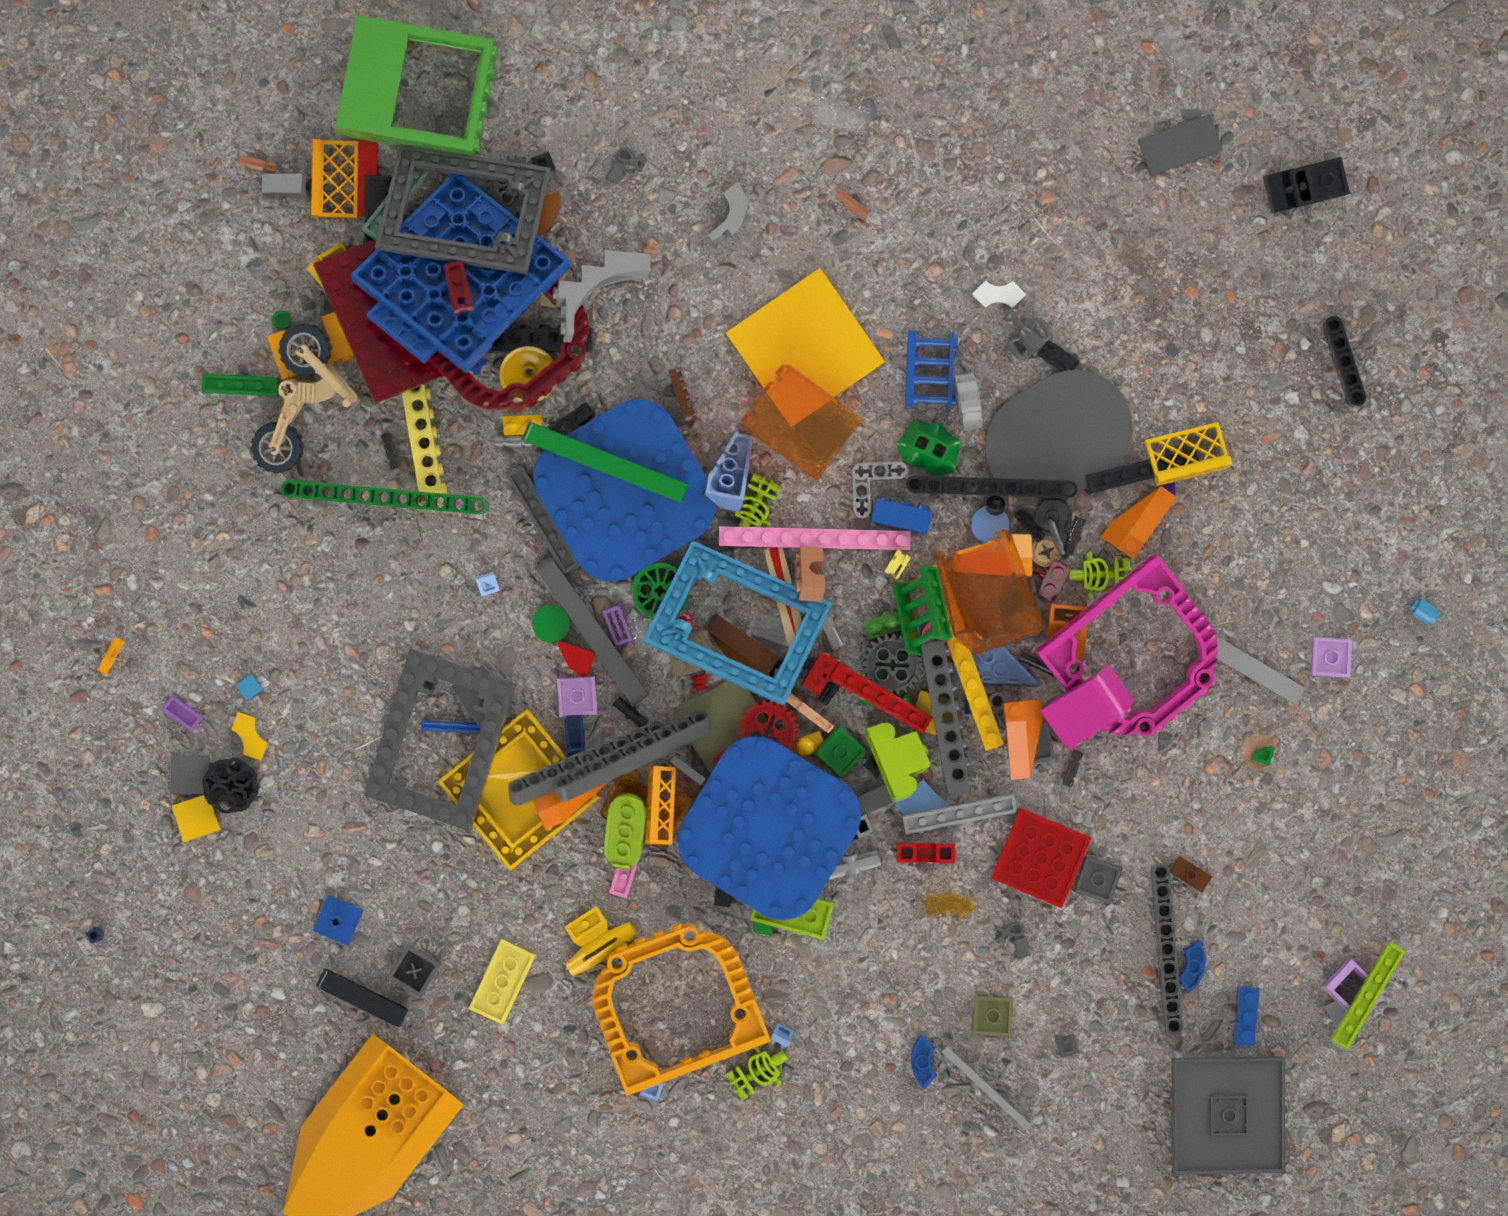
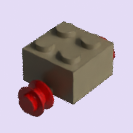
[669,614,712,691]

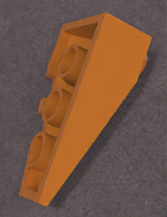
[1101,486,1176,559]
[1003,699,1043,780]

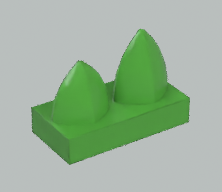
[862,611,902,640]

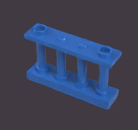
[905,331,958,411]

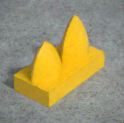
[503,415,542,436]

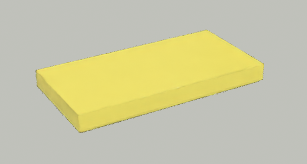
[468,939,536,1025]

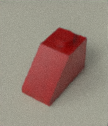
[558,641,596,677]

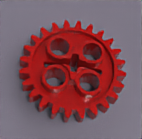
[737,700,799,749]

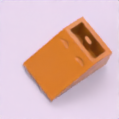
[1046,604,1088,665]

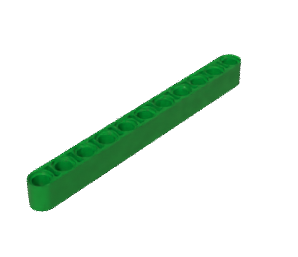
[281,480,489,515]

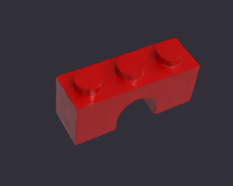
[896,842,955,863]

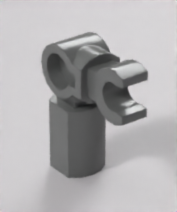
[605,148,647,184]
[993,921,1031,959]

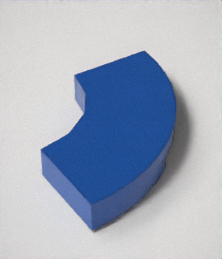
[1179,940,1206,993]
[911,1035,937,1089]

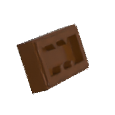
[1170,856,1212,893]

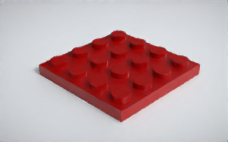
[991,808,1091,909]

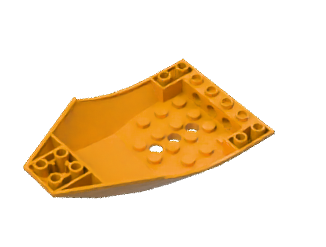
[283,1034,464,1216]

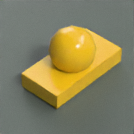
[789,731,823,757]

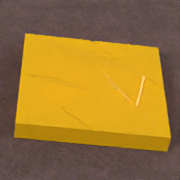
[437,709,600,871]

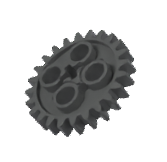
[484,155,546,218]
[861,633,923,695]

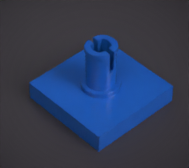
[313,895,364,946]

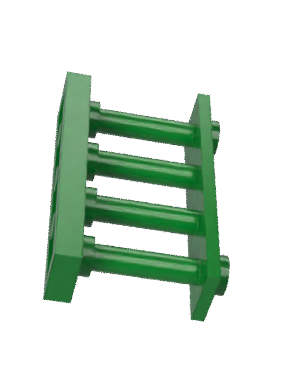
[892,565,953,656]

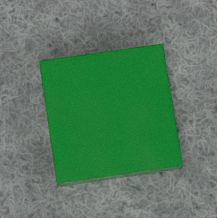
[813,725,867,779]

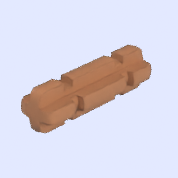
[239,155,276,174]
[835,190,870,220]

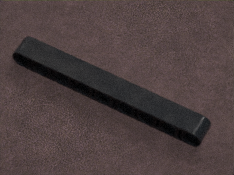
[906,475,1078,498]

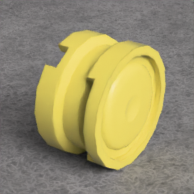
[884,549,911,580]

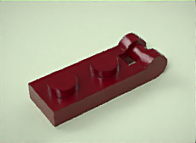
[444,261,474,315]

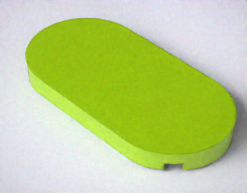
[604,793,647,869]

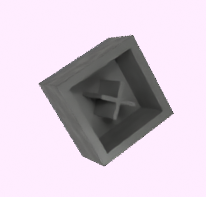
[387,943,442,998]

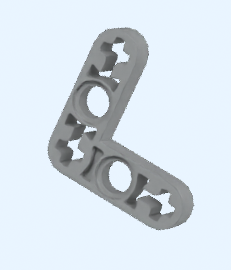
[852,462,908,519]

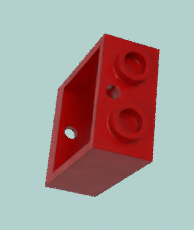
[802,652,839,695]

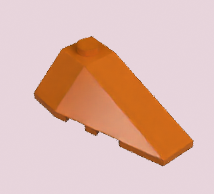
[532,782,608,830]

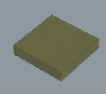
[972,995,1013,1037]

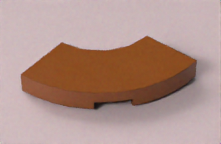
[537,192,561,236]

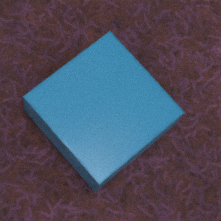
[236,674,263,701]

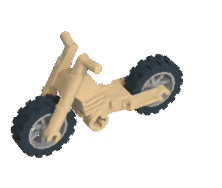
[251,323,361,474]

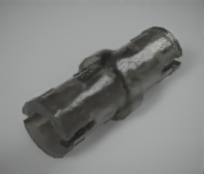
[1064,516,1087,556]

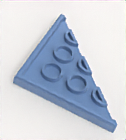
[935,629,1038,685]

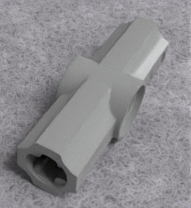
[819,612,843,652]
[829,850,881,880]

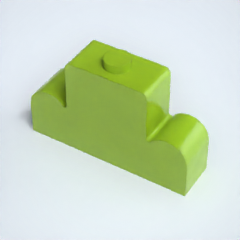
[864,723,930,803]

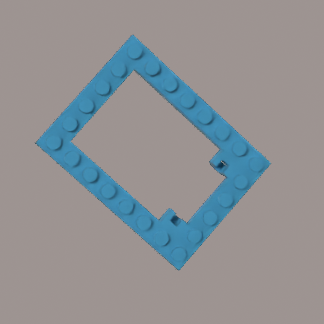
[643,541,832,706]

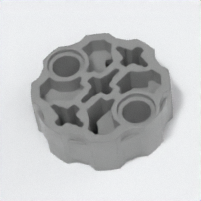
[954,372,983,431]

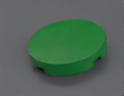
[532,605,571,643]

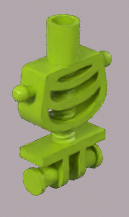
[735,472,782,528]
[1068,552,1132,598]
[724,1046,788,1101]

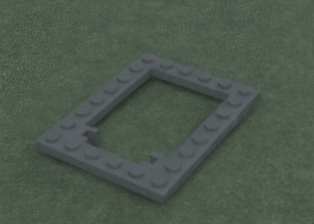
[375,144,551,274]
[364,649,517,831]

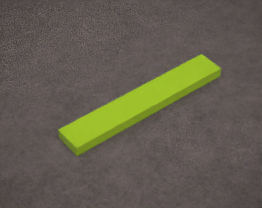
[1330,941,1406,1051]

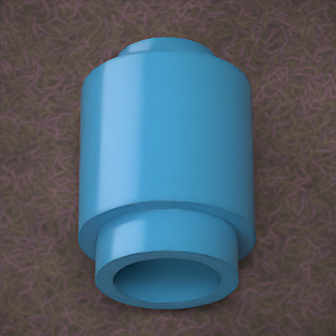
[1410,598,1440,625]

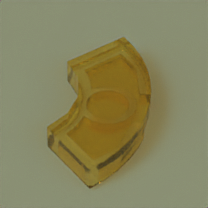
[923,893,976,919]

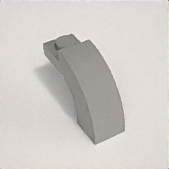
[708,181,746,243]

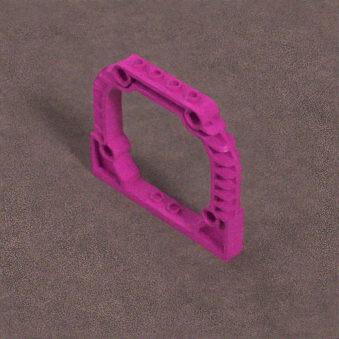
[1034,553,1218,737]

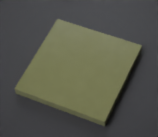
[673,681,777,774]

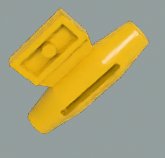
[565,906,638,976]

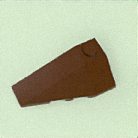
[706,614,779,675]

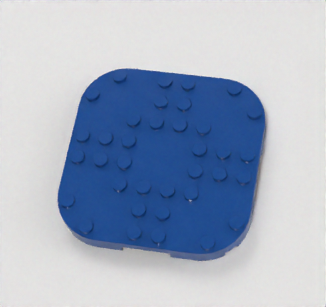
[534,399,716,582]
[677,736,861,920]

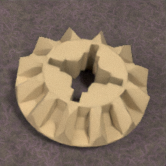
[1032,536,1061,567]

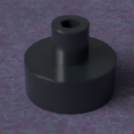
[986,496,1006,515]

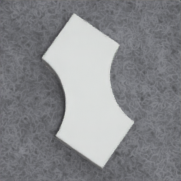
[972,281,1026,308]

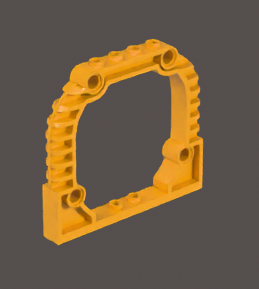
[592,923,771,1096]

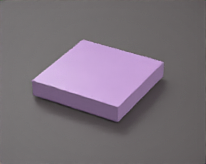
[1311,637,1352,678]
[557,676,598,717]

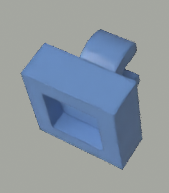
[770,1023,795,1049]

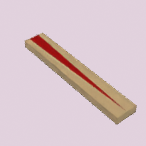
[763,547,810,654]

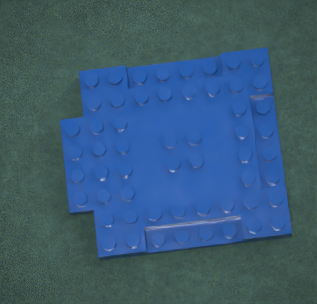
[351,174,571,373]

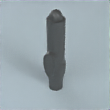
[1048,519,1065,556]

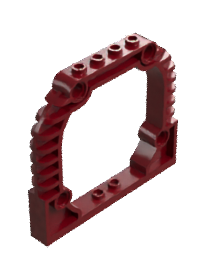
[427,279,589,413]

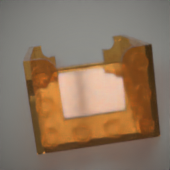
[741,364,864,481]
[935,529,1045,655]

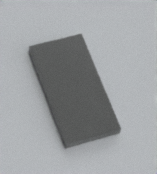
[1138,114,1223,176]

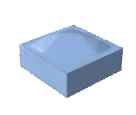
[475,571,500,596]

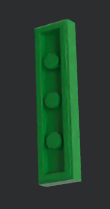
[201,374,279,397]

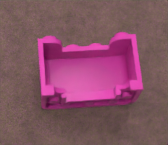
[1040,664,1135,749]

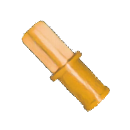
[97,637,124,675]

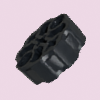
[202,757,259,814]

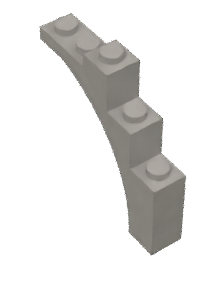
[552,250,650,342]

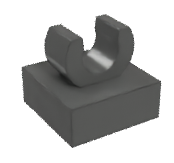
[1055,1034,1079,1058]

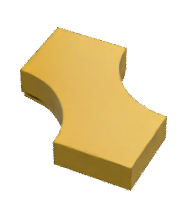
[231,712,268,761]

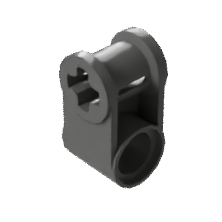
[988,692,1008,729]

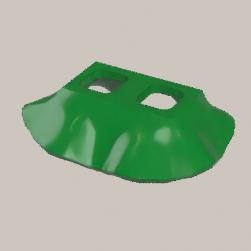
[897,420,961,476]

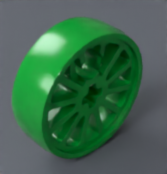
[631,562,689,619]

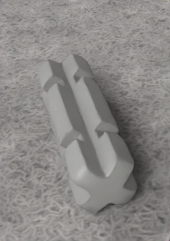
[495,436,533,447]

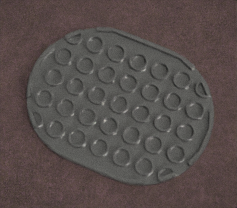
[985,370,1133,505]

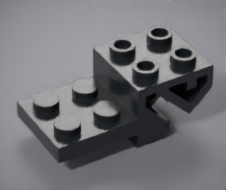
[1263,157,1350,213]

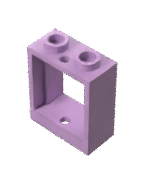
[1322,959,1385,1011]

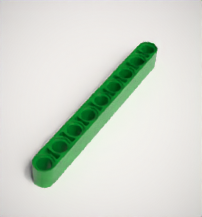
[522,421,689,503]

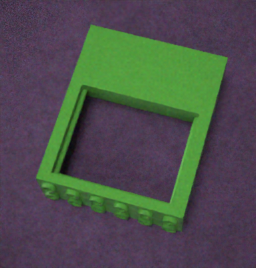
[336,15,498,156]

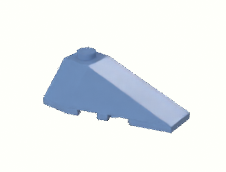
[705,432,754,512]

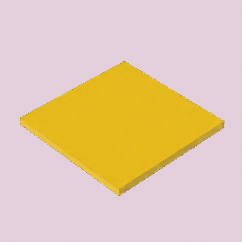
[726,268,885,427]

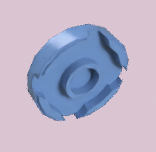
[971,506,1009,543]

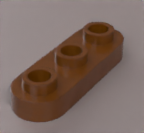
[668,368,696,425]

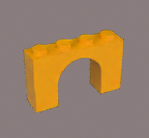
[267,312,353,380]

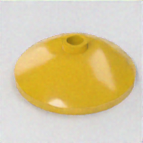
[500,346,555,402]

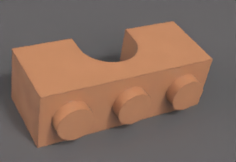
[794,546,825,602]

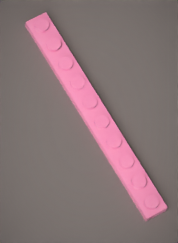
[718,526,911,550]

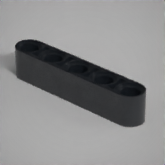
[1323,316,1366,408]
[316,968,408,1027]

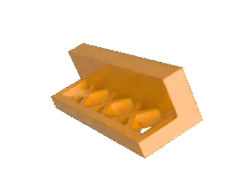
[645,766,676,845]

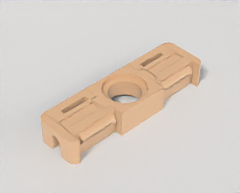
[786,693,834,734]

